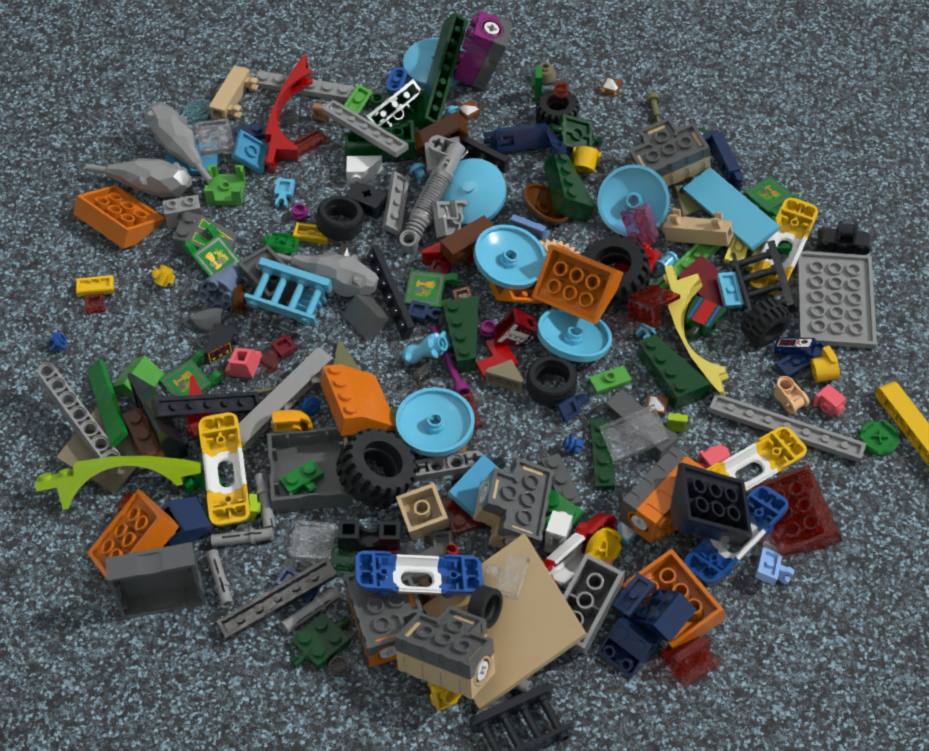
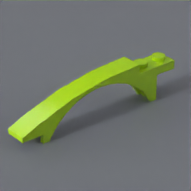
[34,456,202,510]

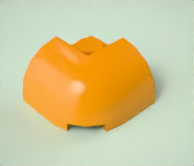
[272,410,314,432]

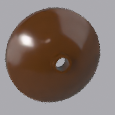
[522,183,569,224]

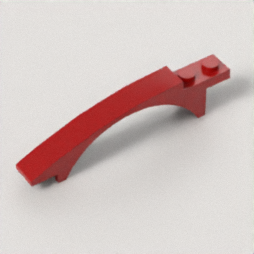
[264,55,313,173]

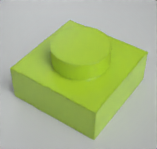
[666,413,688,432]
[246,494,261,522]

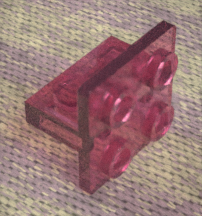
[620,203,660,245]

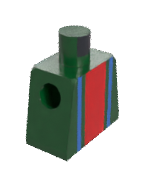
[684,295,727,340]

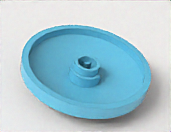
[403,38,463,88]
[441,158,507,226]
[597,164,670,237]
[473,225,546,290]
[537,308,612,362]
[396,387,475,457]

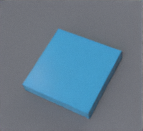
[231,129,268,175]

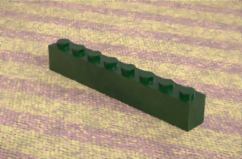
[414,12,468,130]

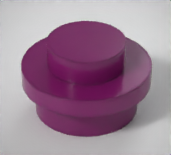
[291,203,308,220]
[479,320,496,338]

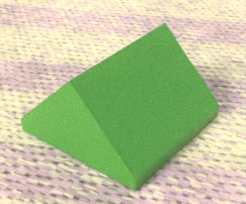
[113,355,165,399]

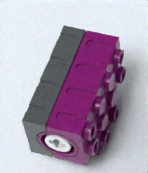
[454,11,512,91]

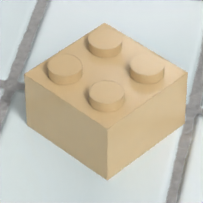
[396,483,450,541]

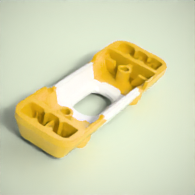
[749,198,818,296]
[198,413,250,526]
[706,427,807,491]

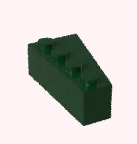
[345,120,415,161]
[442,295,479,374]

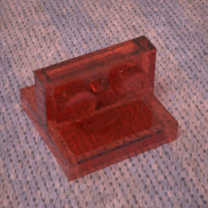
[659,634,720,688]

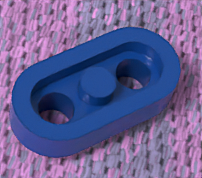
[386,67,407,95]

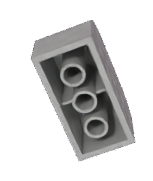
[563,553,624,654]

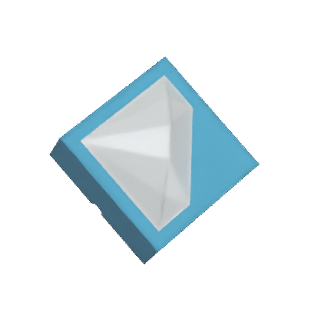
[617,521,638,546]

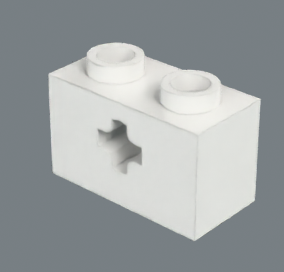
[544,510,573,553]

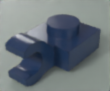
[555,393,590,422]

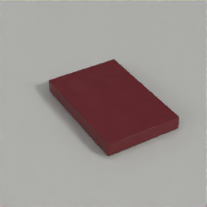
[677,255,743,307]

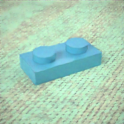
[716,272,744,309]

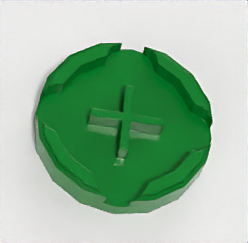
[263,232,299,254]
[859,420,900,456]

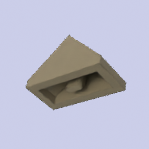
[486,359,523,393]

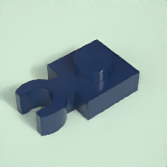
[408,300,441,323]

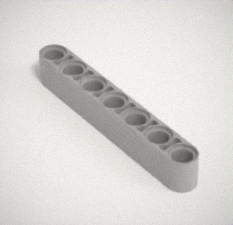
[239,347,335,450]
[38,362,121,474]

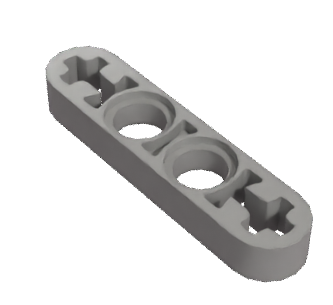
[414,451,483,481]

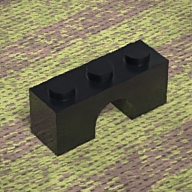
[337,520,402,551]

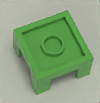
[204,164,246,206]

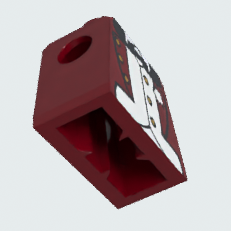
[493,308,539,348]

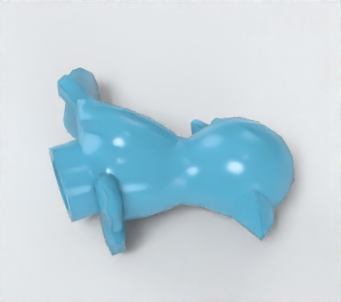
[402,331,451,364]

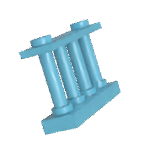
[244,257,333,326]

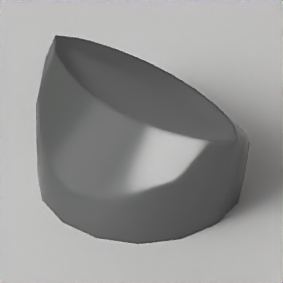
[190,308,223,334]

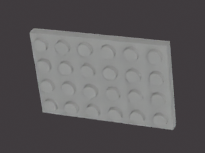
[797,251,877,349]

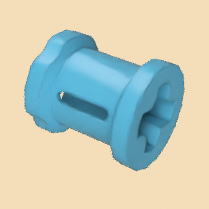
[655,251,679,274]

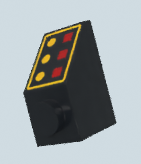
[204,323,240,365]

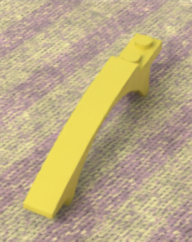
[664,265,729,396]

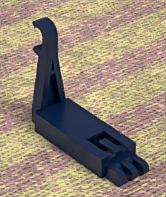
[483,123,566,155]
[702,130,744,192]

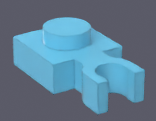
[274,178,296,209]

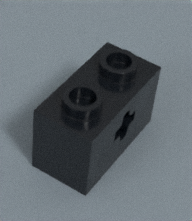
[345,181,387,220]

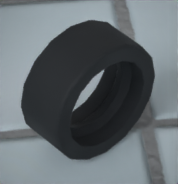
[467,585,503,629]

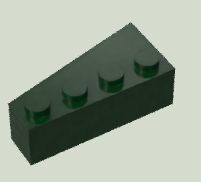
[543,152,596,222]
[637,334,711,410]

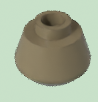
[534,63,557,84]

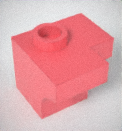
[225,348,262,378]

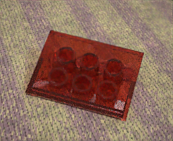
[752,464,843,556]

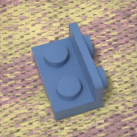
[510,214,550,242]

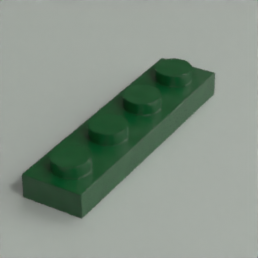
[590,419,615,490]

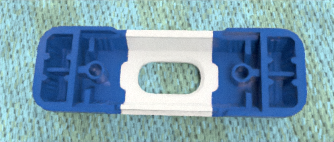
[684,486,789,586]
[355,551,483,599]

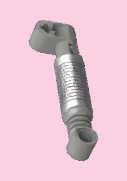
[399,135,465,254]

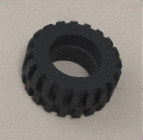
[581,235,651,308]
[336,428,417,508]

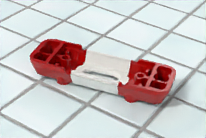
[543,512,618,588]

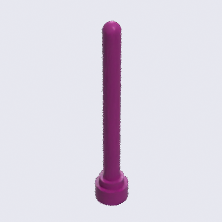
[430,325,470,397]

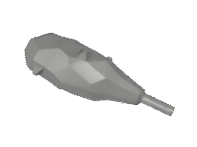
[145,102,213,184]
[85,158,192,198]
[275,252,379,297]

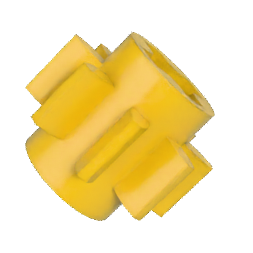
[152,265,176,287]

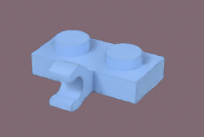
[755,547,794,585]

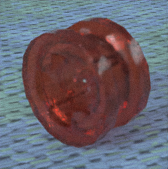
[554,81,569,98]

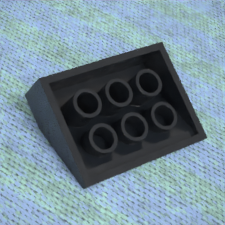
[127,373,189,459]
[670,462,752,546]

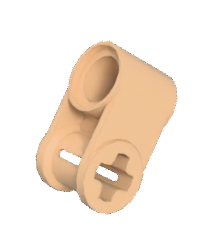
[774,376,810,414]

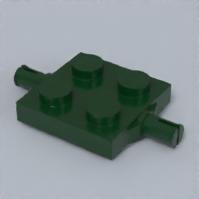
[549,114,603,151]
[290,613,351,669]

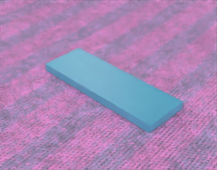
[683,167,780,251]

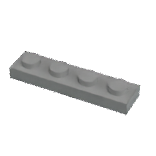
[382,171,409,236]

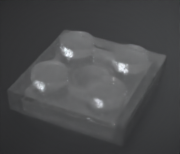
[289,520,337,562]

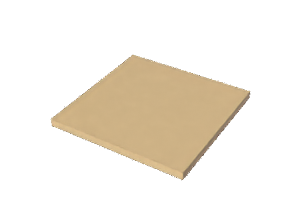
[423,534,588,711]

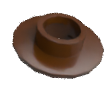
[233,285,248,314]

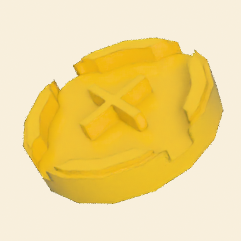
[585,527,622,562]

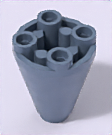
[198,263,242,309]

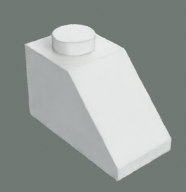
[346,156,383,184]

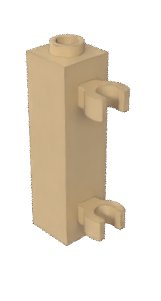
[209,65,259,122]
[662,208,734,246]

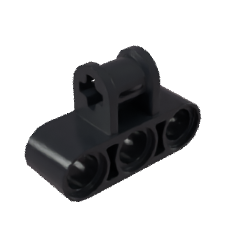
[817,221,870,255]

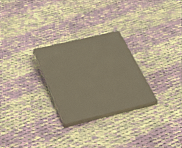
[56,408,138,495]

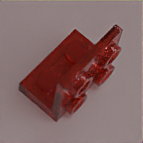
[627,285,680,328]

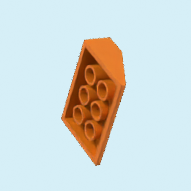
[73,185,166,249]
[531,245,624,324]
[320,364,396,436]
[87,489,179,579]
[622,548,726,648]

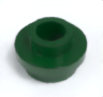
[368,93,385,108]

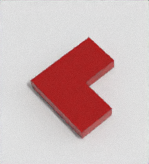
[476,338,519,380]

